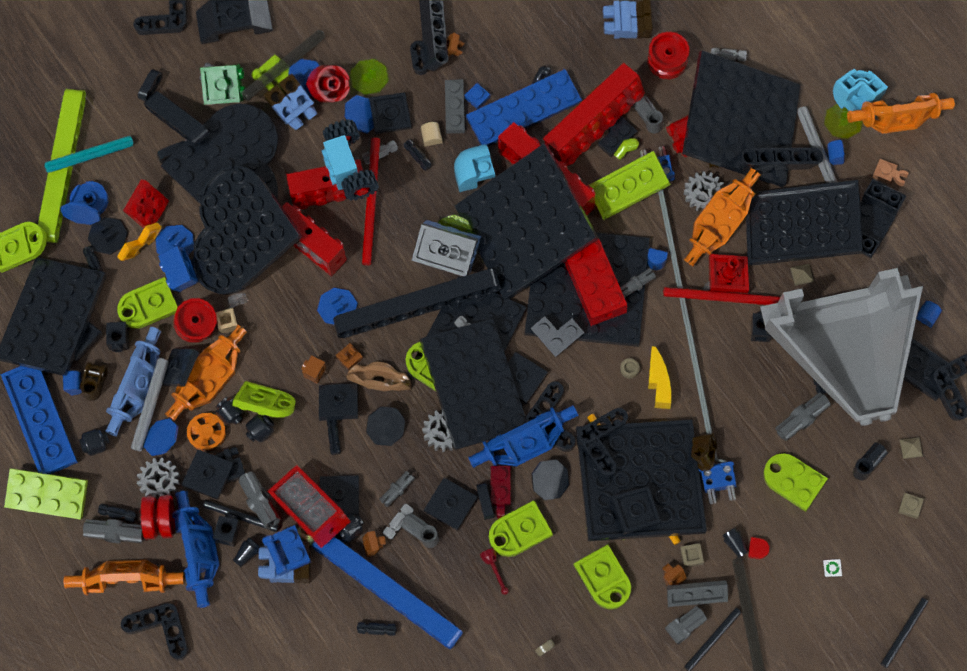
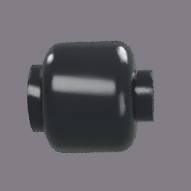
[215,396,244,425]
[246,414,275,442]
[79,428,110,456]
[335,513,363,542]

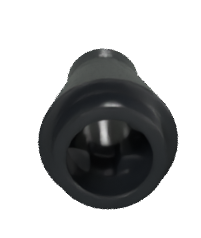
[722,527,748,558]
[233,537,261,567]

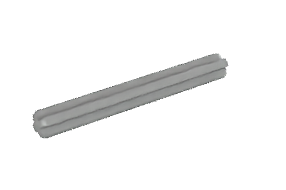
[797,106,837,184]
[131,358,169,451]

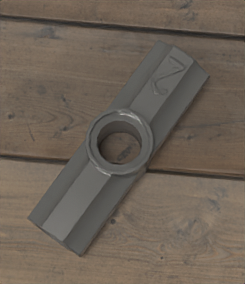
[775,393,831,441]
[238,471,281,529]
[83,519,144,543]

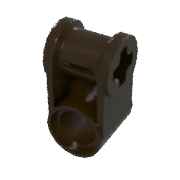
[80,362,108,401]
[691,433,717,471]

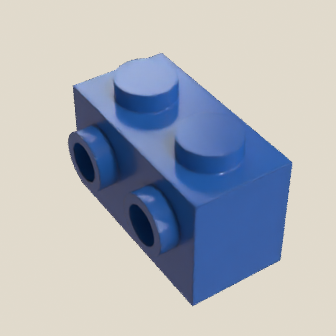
[158,246,199,292]

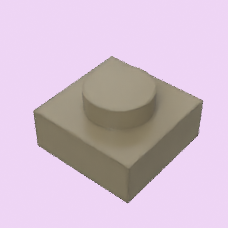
[898,493,924,519]
[680,543,704,568]

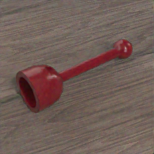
[479,548,509,595]

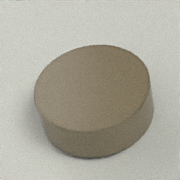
[620,358,640,379]
[535,639,555,656]

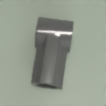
[633,96,663,133]
[401,513,439,548]
[665,606,707,645]

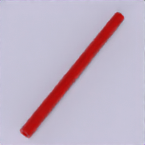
[362,138,380,266]
[663,287,780,305]

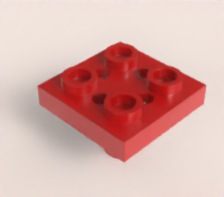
[123,179,169,228]
[709,254,749,294]

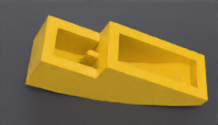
[648,346,671,409]

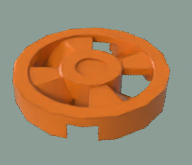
[187,413,226,451]

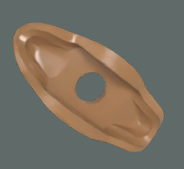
[346,362,412,392]

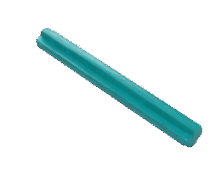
[44,136,133,173]

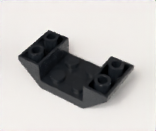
[196,0,273,44]
[860,179,906,258]

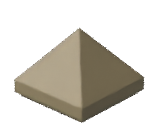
[790,264,814,286]
[899,437,923,459]

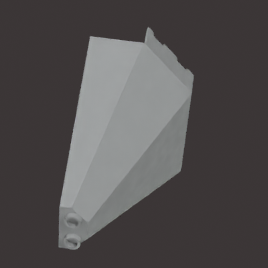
[760,268,923,426]

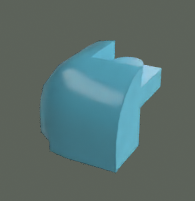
[833,69,888,111]
[454,144,495,192]

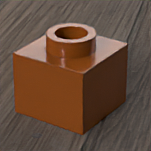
[301,355,327,384]

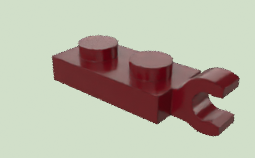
[491,466,511,519]

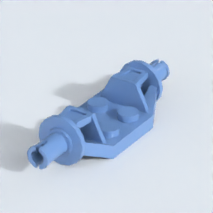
[105,327,161,436]

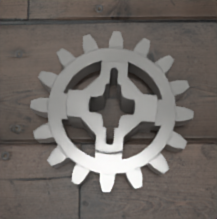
[684,172,723,212]
[422,410,453,452]
[137,458,180,500]

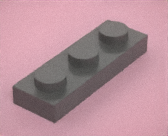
[445,79,465,134]
[666,580,728,607]

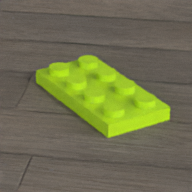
[589,151,671,220]
[4,468,88,519]

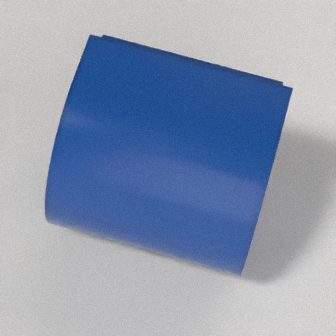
[827,140,844,165]
[647,248,668,270]
[916,301,942,328]
[63,371,82,396]

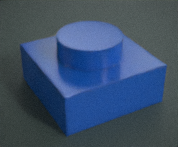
[464,83,490,110]

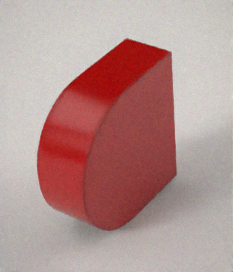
[748,537,770,559]

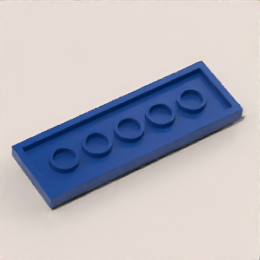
[466,69,582,146]
[0,366,78,474]

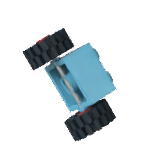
[321,119,379,201]

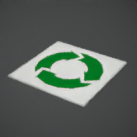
[823,559,842,577]

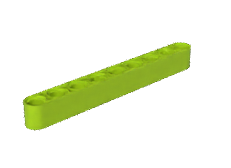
[36,89,86,243]

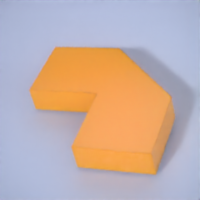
[117,223,162,261]

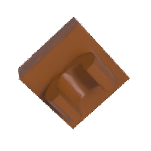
[446,33,464,57]
[336,343,363,371]
[362,531,386,557]
[662,564,687,586]

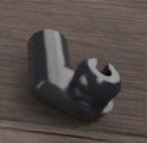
[532,65,551,84]

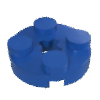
[70,181,108,215]

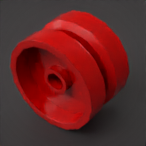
[648,32,689,79]
[173,298,217,343]
[141,495,175,540]

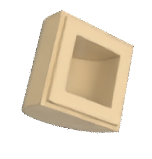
[421,122,443,147]
[215,308,238,333]

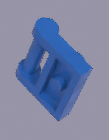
[262,525,311,576]

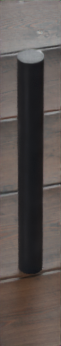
[203,500,279,532]
[881,597,928,668]
[684,607,742,671]

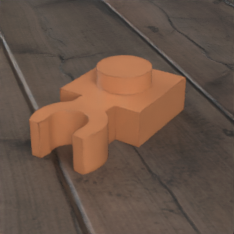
[872,159,909,186]

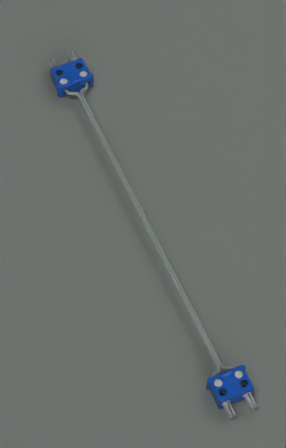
[640,146,736,504]

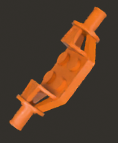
[847,93,955,134]
[684,168,761,267]
[165,325,247,422]
[64,560,185,595]

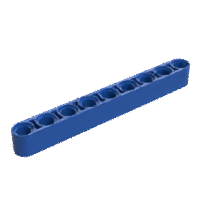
[311,537,463,650]

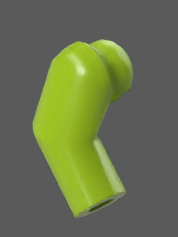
[614,138,639,160]

